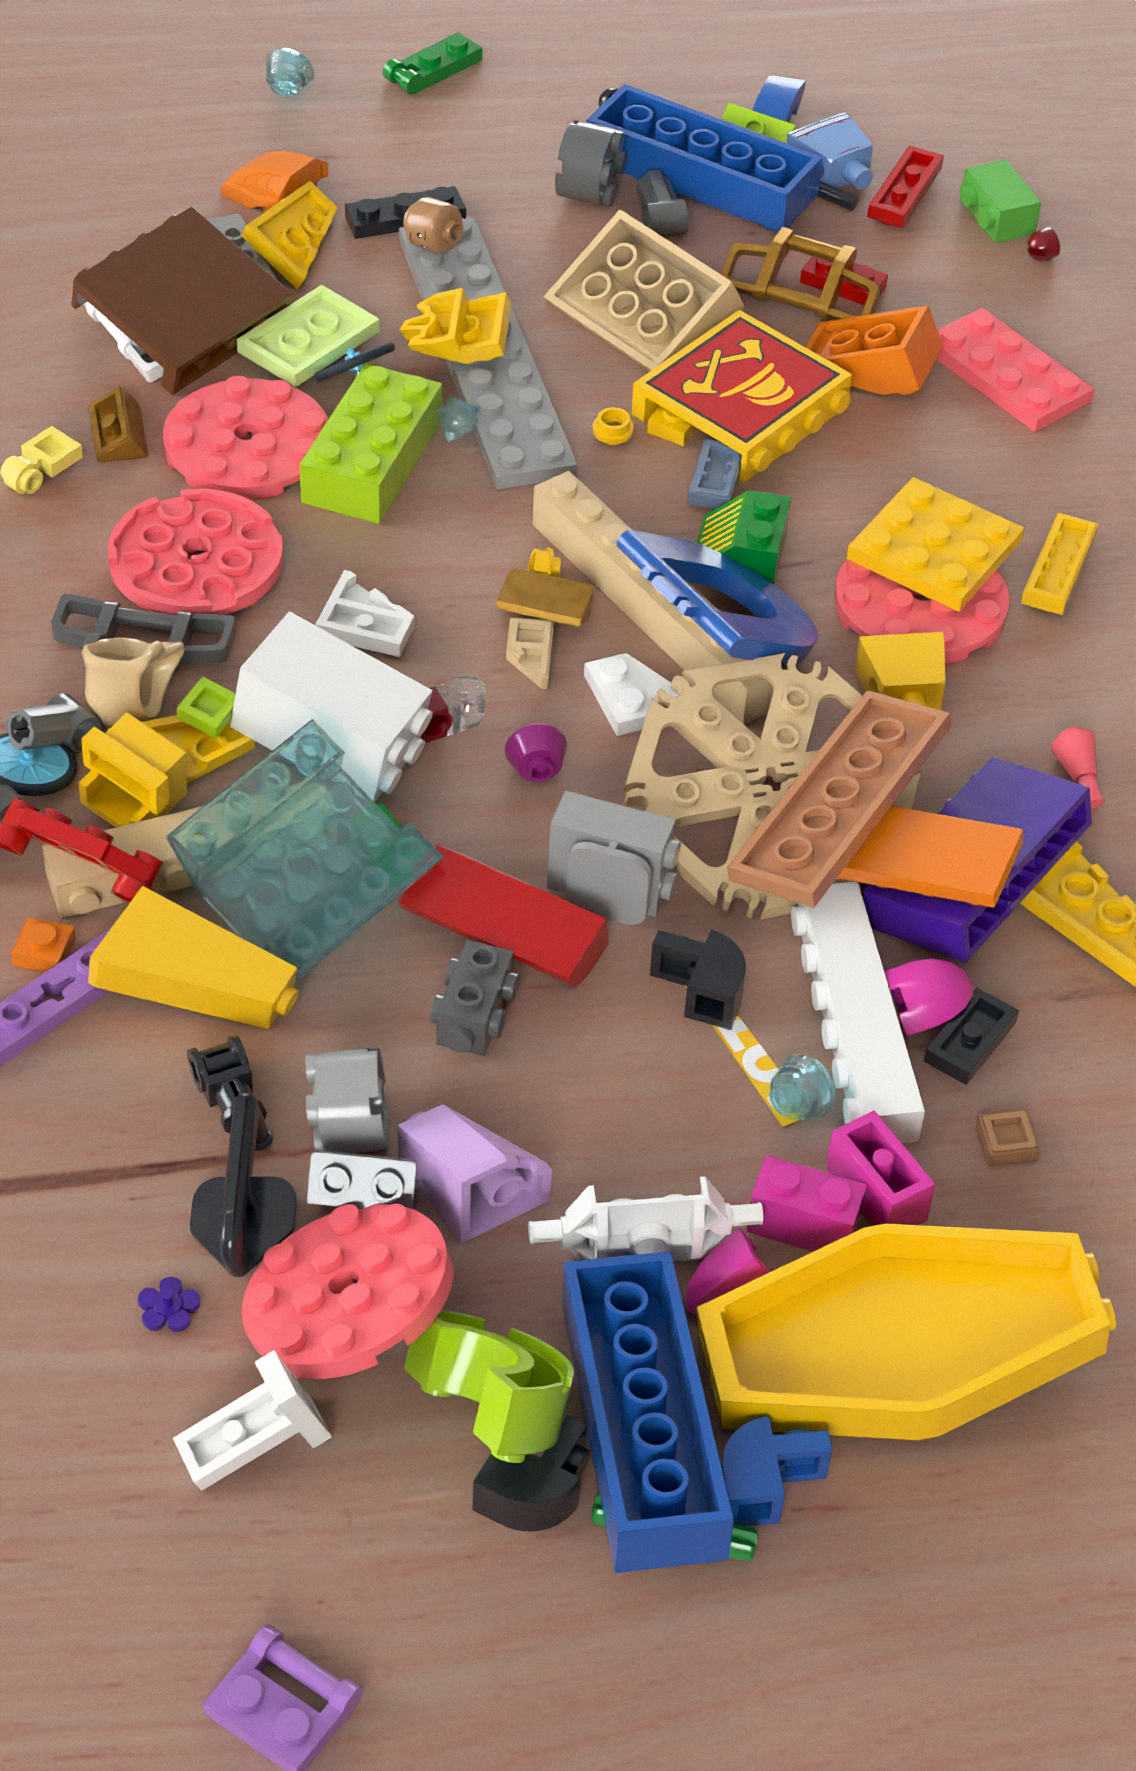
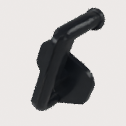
[190,1091,297,1277]

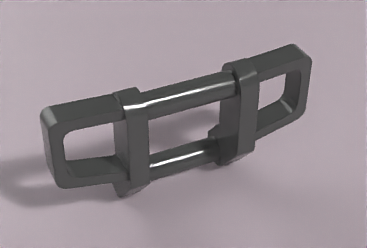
[51,594,236,672]

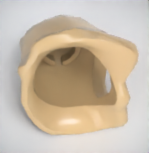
[81,637,184,726]

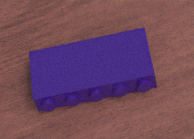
[863,757,1092,963]

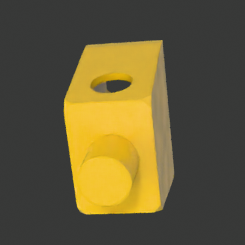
[855,632,946,710]

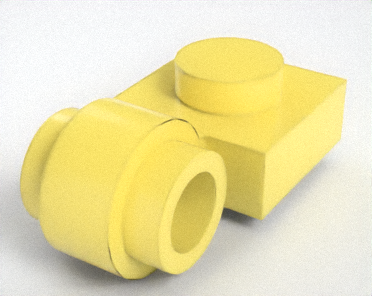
[1,426,83,494]

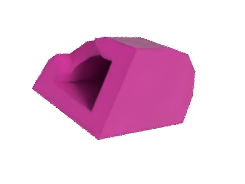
[884,958,973,1037]
[686,1228,774,1316]

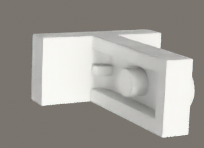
[173,1350,332,1491]

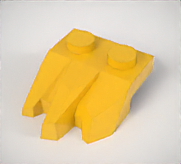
[399,288,511,364]

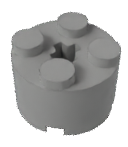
[306,1048,390,1154]

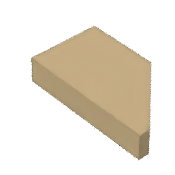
[506,618,554,689]

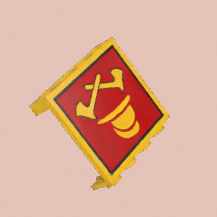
[631,310,852,483]

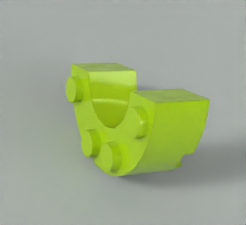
[404,1310,574,1463]

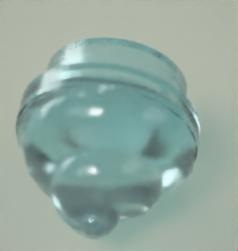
[438,396,479,442]

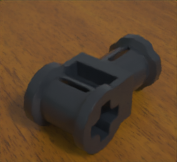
[187,1034,267,1133]

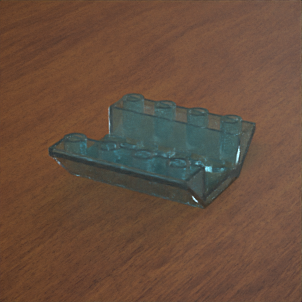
[166,719,443,981]

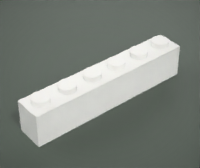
[791,882,925,1144]

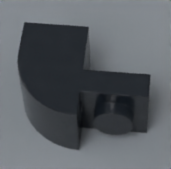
[650,929,746,1030]
[472,1415,591,1532]

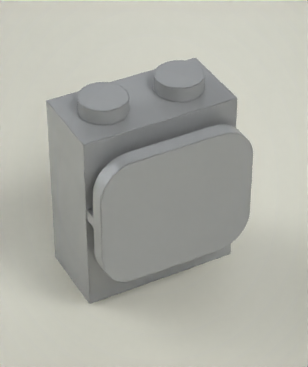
[547,790,681,925]

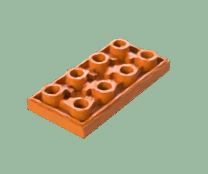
[837,806,1024,908]

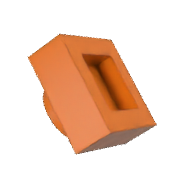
[11,917,76,972]

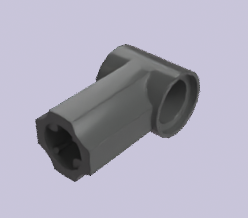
[637,170,688,236]
[5,693,102,752]

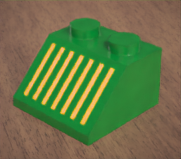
[696,490,791,585]

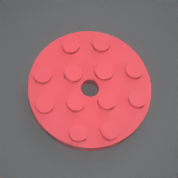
[163,376,328,500]
[108,489,283,615]
[834,559,1010,664]
[241,1204,454,1379]

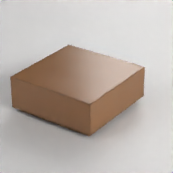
[976,1109,1040,1166]

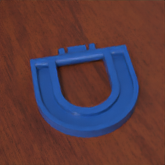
[617,530,818,665]

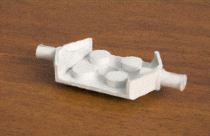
[528,1176,763,1262]

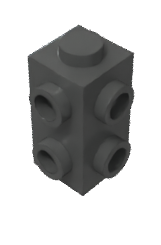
[430,940,520,1056]

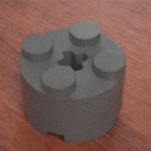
[555,120,627,207]

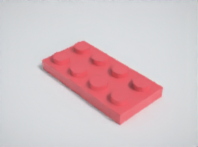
[936,308,1095,432]

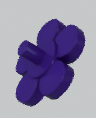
[138,1277,200,1332]

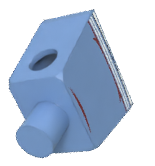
[787,112,873,190]

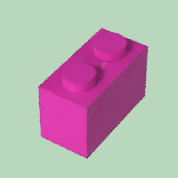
[826,1110,935,1226]
[746,1155,867,1252]

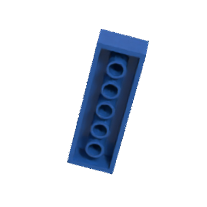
[586,84,823,232]
[562,1251,734,1573]

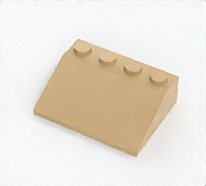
[543,209,745,371]

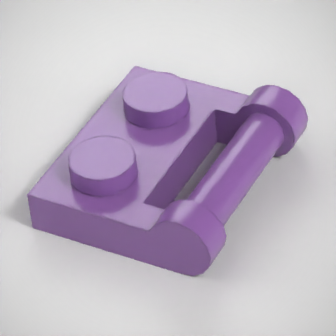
[203,1624,363,1771]

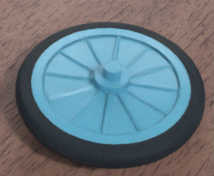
[314,342,395,382]
[0,733,77,796]

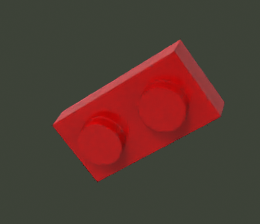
[800,256,888,306]

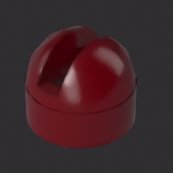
[1027,227,1060,261]

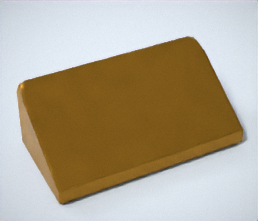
[88,385,148,463]
[496,568,595,627]

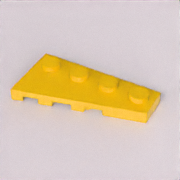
[1020,841,1136,987]

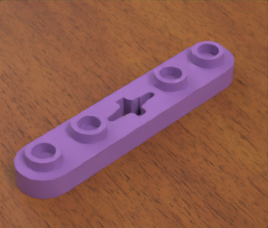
[0,928,111,1066]

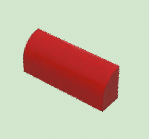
[398,844,608,986]

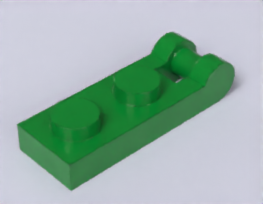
[383,32,482,95]

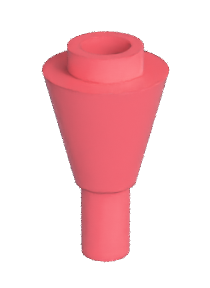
[1051,727,1104,809]

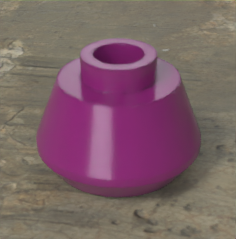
[505,723,567,782]

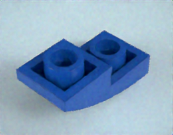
[752,76,806,123]

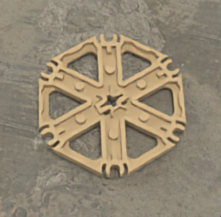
[623,653,920,920]

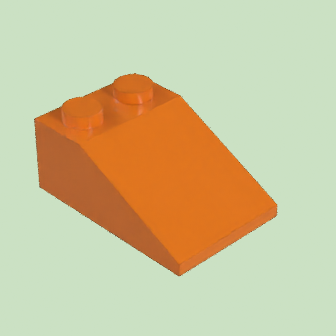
[805,305,943,395]

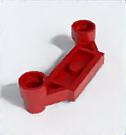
[0,798,163,903]

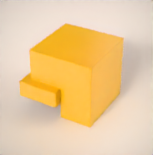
[79,712,187,827]

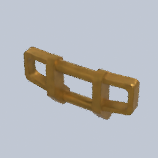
[721,227,880,321]

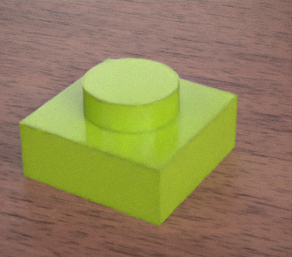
[177,676,236,739]

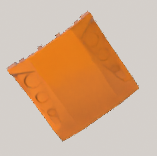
[221,151,328,212]

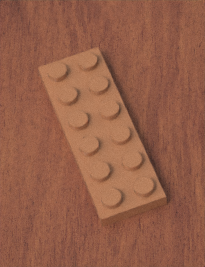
[727,690,951,908]

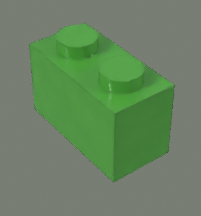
[960,159,1041,243]

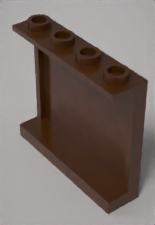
[71,207,293,395]

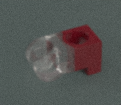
[421,675,486,743]

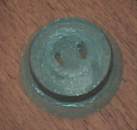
[266,48,314,97]
[769,1054,835,1120]

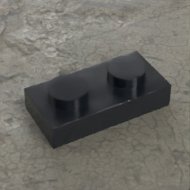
[924,987,1019,1085]

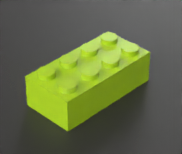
[300,363,442,524]

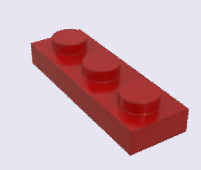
[867,145,944,228]

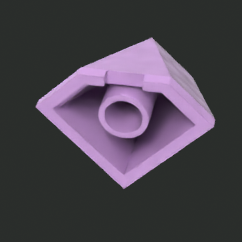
[398,1104,552,1244]

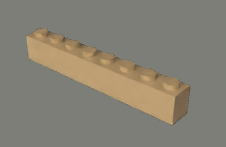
[533,471,773,725]

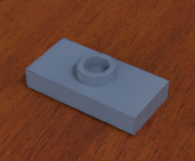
[688,439,742,509]

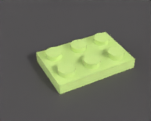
[237,285,380,388]

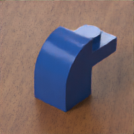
[721,1416,832,1526]

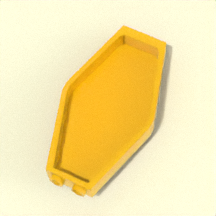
[697,1224,1116,1440]

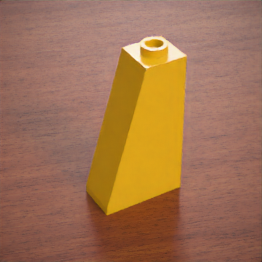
[88,886,299,1029]

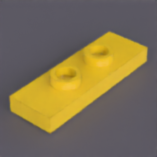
[1021,513,1099,616]

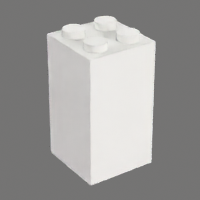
[230,611,433,806]

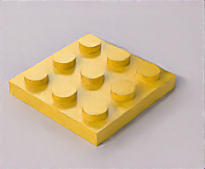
[846,477,1025,612]

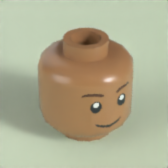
[403,197,463,254]

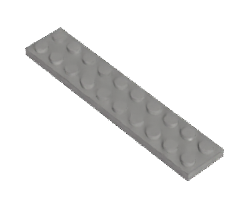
[399,217,577,490]

